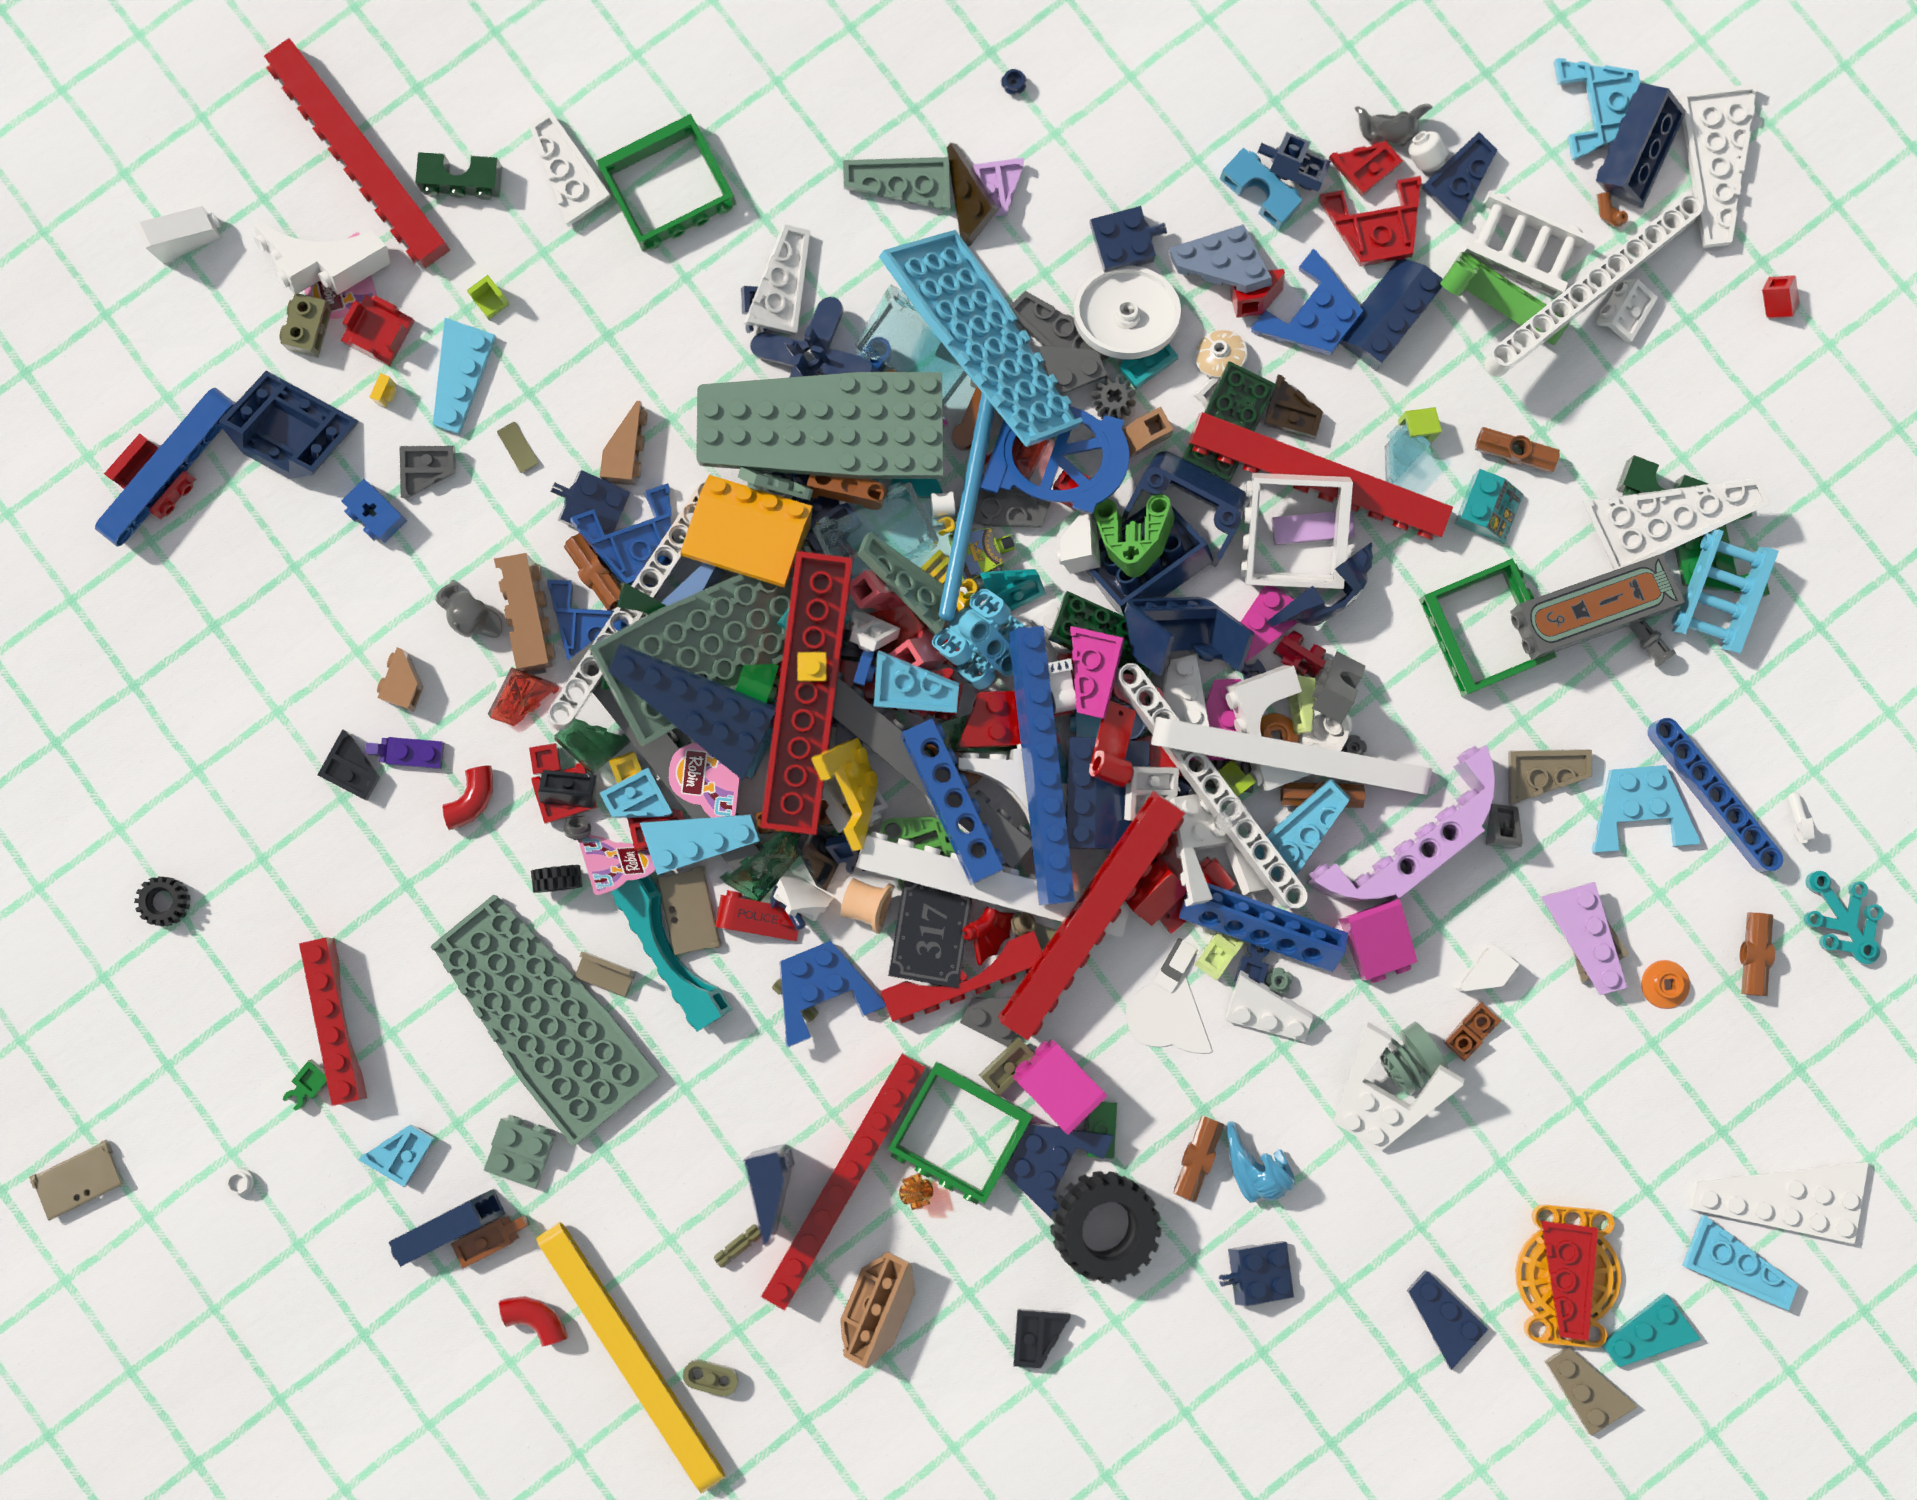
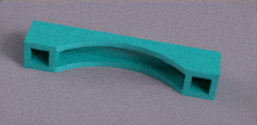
[611,875,732,1032]

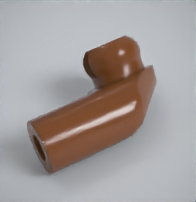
[1597,192,1628,227]

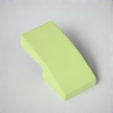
[1194,932,1245,981]

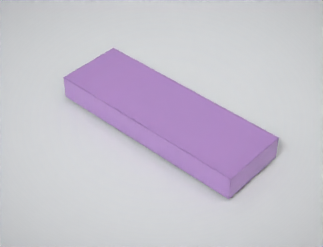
[1271,511,1355,545]

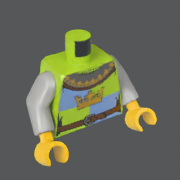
[937,517,1015,599]

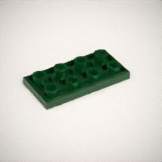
[1182,361,1277,482]
[1048,591,1152,680]

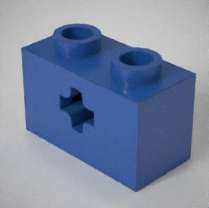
[341,479,408,543]

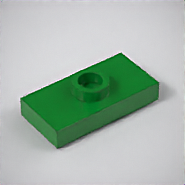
[1086,1102,1117,1158]

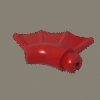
[962,907,1015,965]

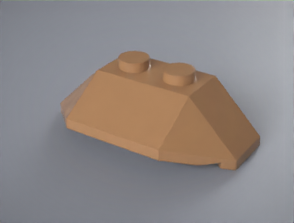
[840,1252,915,1369]

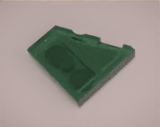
[554,719,630,774]

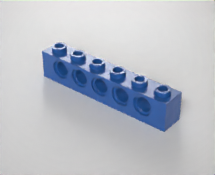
[900,719,1005,886]
[1179,883,1348,972]

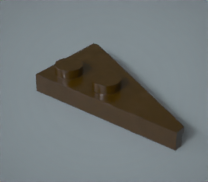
[947,142,999,246]

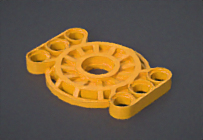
[1515,1204,1621,1348]

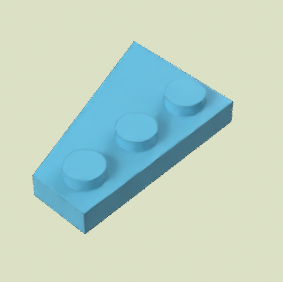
[874,650,959,713]

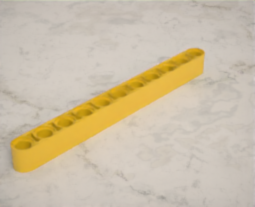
[536,1222,726,1494]

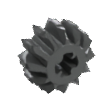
[1091,376,1136,419]

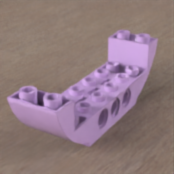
[1306,745,1495,901]

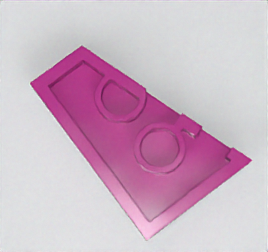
[1240,585,1298,663]
[1070,626,1125,719]
[1189,679,1241,761]

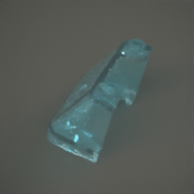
[855,285,968,408]
[812,481,939,581]

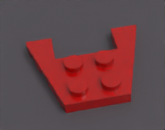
[1318,176,1421,267]

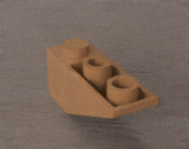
[600,400,648,485]

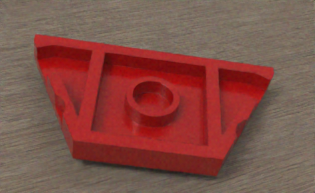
[957,691,1061,748]

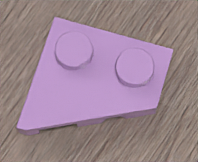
[973,157,1024,217]

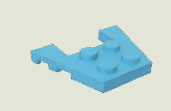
[1554,58,1640,161]
[1592,765,1700,853]

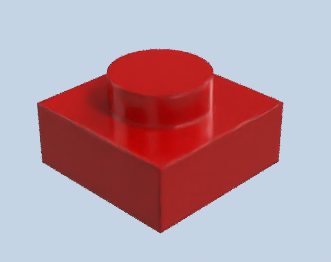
[529,743,562,775]

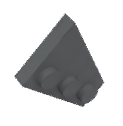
[973,476,1051,528]

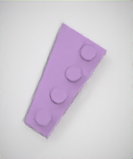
[1541,882,1627,995]

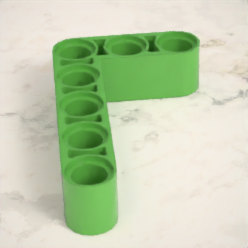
[1440,252,1571,345]

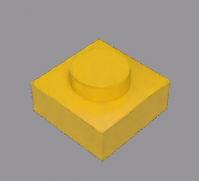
[370,373,396,408]
[798,652,826,681]
[608,751,642,783]

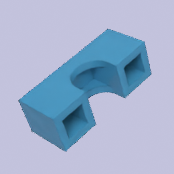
[1219,147,1303,230]

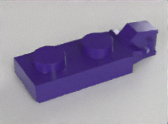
[365,737,444,769]

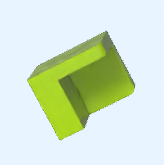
[467,275,509,320]
[1398,407,1442,443]
[1218,760,1256,797]

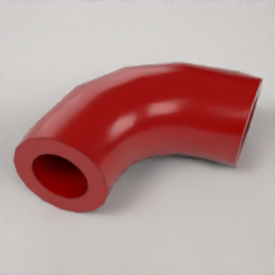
[442,765,493,830]
[499,1296,568,1347]

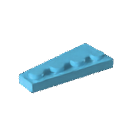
[433,318,497,435]
[1682,1215,1798,1311]

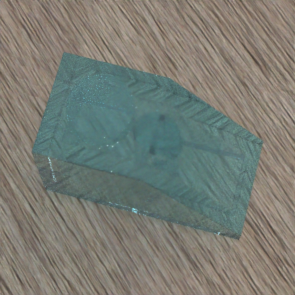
[1384,424,1431,484]

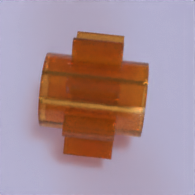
[899,1174,933,1210]

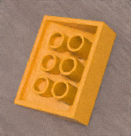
[680,474,812,587]

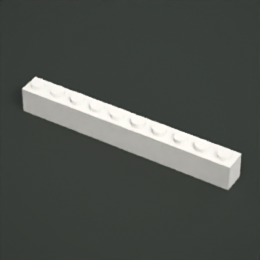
[856,831,1130,937]

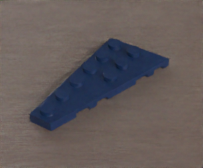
[608,643,776,780]

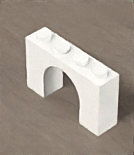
[1226,665,1319,791]

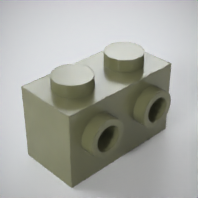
[279,293,332,358]

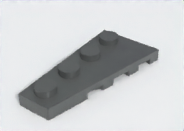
[1010,291,1110,363]

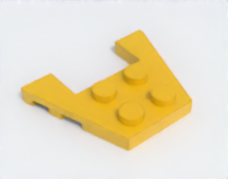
[812,738,878,851]

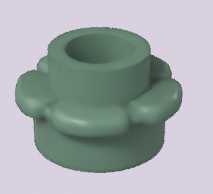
[1265,968,1292,994]

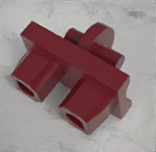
[1273,630,1326,678]

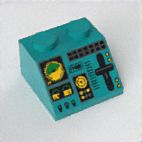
[1454,469,1524,544]

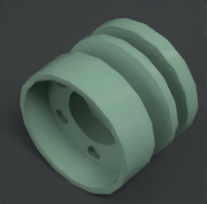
[1379,1022,1449,1096]

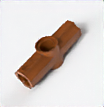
[1475,427,1560,473]
[564,533,621,611]
[1280,782,1365,808]
[1740,912,1775,996]
[1173,1115,1224,1202]

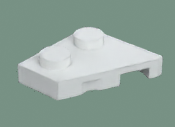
[850,608,900,652]
[1124,767,1179,821]

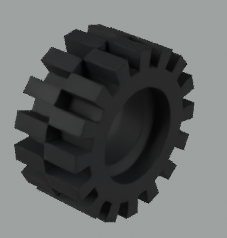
[531,865,583,893]
[134,876,191,926]

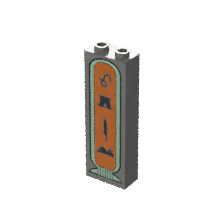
[1510,553,1685,661]

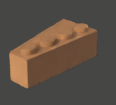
[494,553,556,672]

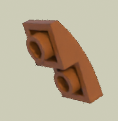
[1444,1000,1502,1062]

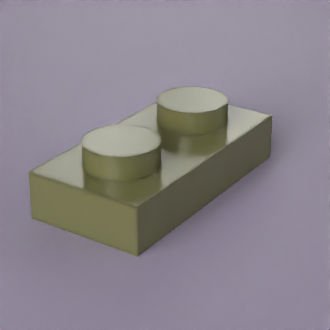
[979,1037,1035,1096]

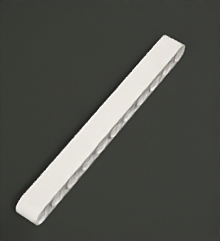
[1484,195,1703,377]
[548,481,706,731]
[1114,663,1308,908]
[1151,717,1432,795]

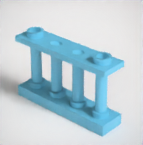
[1672,530,1779,654]

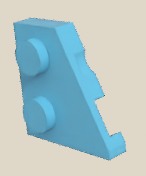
[600,768,673,818]
[359,1124,435,1187]

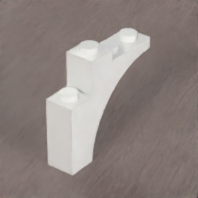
[253,220,391,295]
[955,744,1067,825]

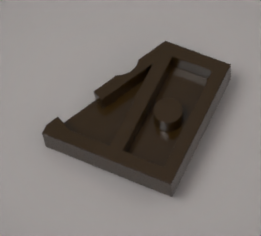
[1264,374,1323,439]

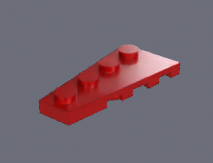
[1541,1220,1598,1341]

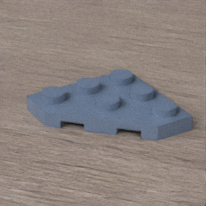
[1169,224,1272,293]

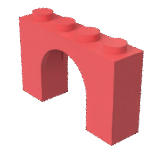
[849,570,947,672]

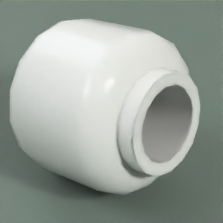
[1408,131,1448,172]

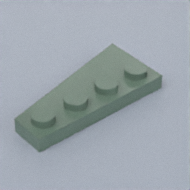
[843,157,950,211]
[857,532,945,634]

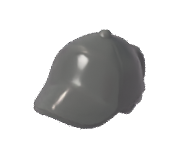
[1354,103,1433,146]
[435,580,503,638]

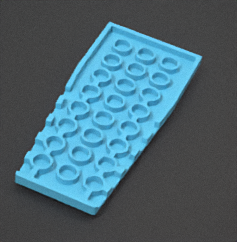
[879,230,1083,447]

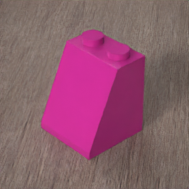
[1339,899,1418,984]
[1013,1038,1107,1135]

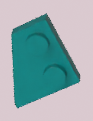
[1120,344,1178,390]

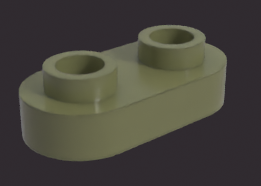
[683,1359,739,1396]

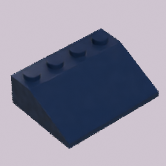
[1085,505,1213,617]
[1066,737,1150,850]
[744,1144,795,1244]

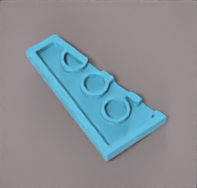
[1254,778,1350,880]
[640,814,761,875]

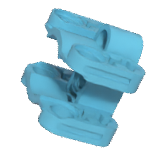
[932,589,1026,690]

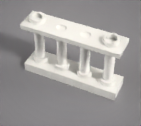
[1463,193,1589,299]

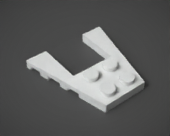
[1169,792,1268,907]
[1334,1022,1464,1151]

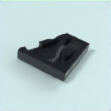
[317,729,380,801]
[795,828,840,890]
[1013,1308,1071,1369]

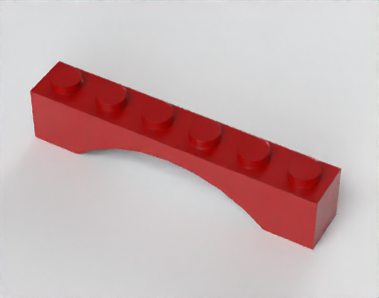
[881,931,1042,1024]
[299,937,367,1106]

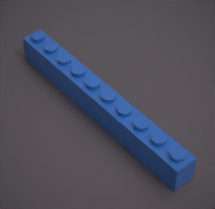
[1008,626,1075,906]

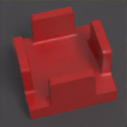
[341,294,415,367]

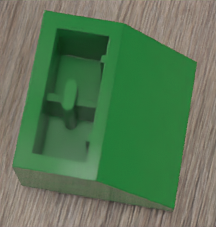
[735,664,780,705]

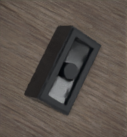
[538,770,597,808]

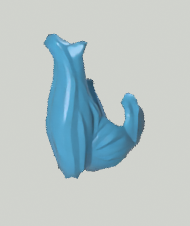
[1227,1121,1295,1203]

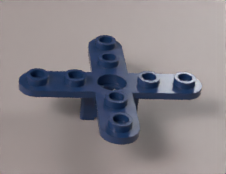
[750,297,873,377]

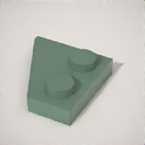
[738,467,813,500]

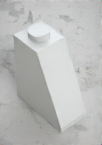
[135,206,221,264]

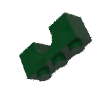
[415,152,502,200]
[1616,455,1708,496]

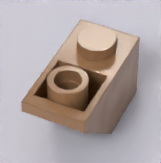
[1122,407,1174,458]
[377,647,423,712]

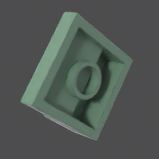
[484,1115,556,1189]

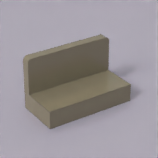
[574,951,636,997]

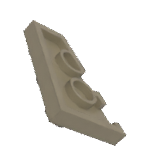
[1508,749,1592,805]

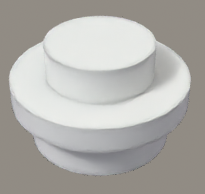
[225,1168,254,1197]

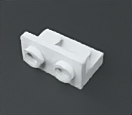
[1595,279,1658,342]

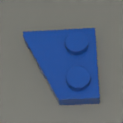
[854,650,876,688]

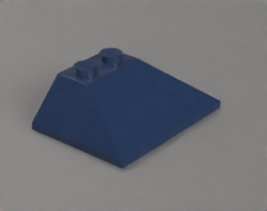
[219,370,358,479]

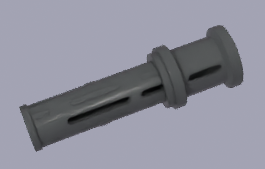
[1629,621,1676,667]

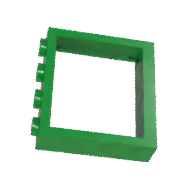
[596,114,736,251]
[1419,558,1557,697]
[888,1061,1033,1205]

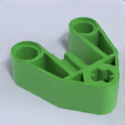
[1094,494,1175,577]
[880,817,963,891]

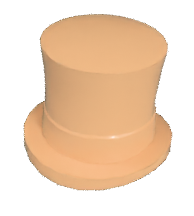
[841,878,895,934]

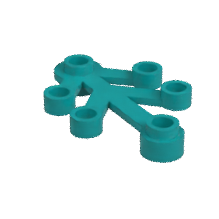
[1804,871,1884,964]

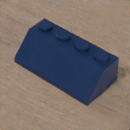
[1596,83,1687,208]
[1340,259,1443,371]

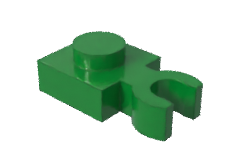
[283,1059,327,1111]

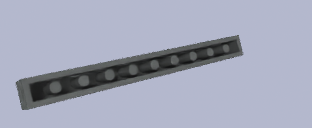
[568,641,764,875]
[833,672,1032,868]

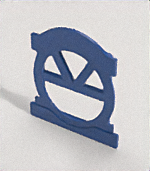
[980,406,1129,514]

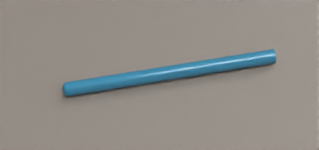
[938,393,995,621]

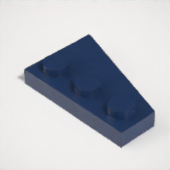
[1421,132,1498,225]
[1407,1270,1488,1370]

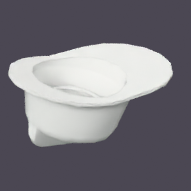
[1302,710,1352,751]

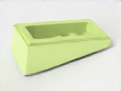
[1288,676,1316,735]

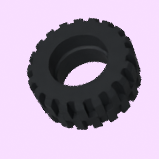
[1050,1171,1162,1284]

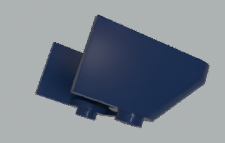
[1122,451,1249,567]
[1125,597,1254,676]

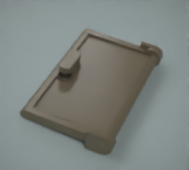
[657,866,722,955]
[29,1139,123,1221]

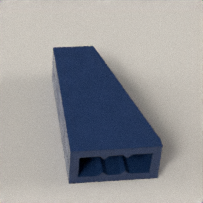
[388,1189,505,1267]

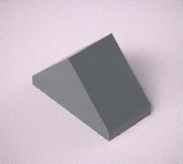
[1485,803,1523,849]

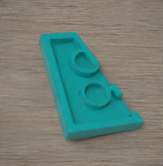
[1601,1293,1701,1367]

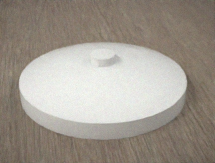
[1074,265,1181,359]

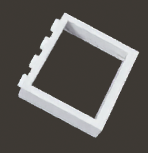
[1240,473,1353,589]

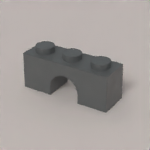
[1312,651,1365,724]

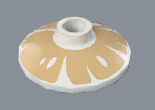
[1194,330,1248,379]

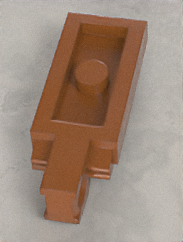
[451,1215,530,1268]

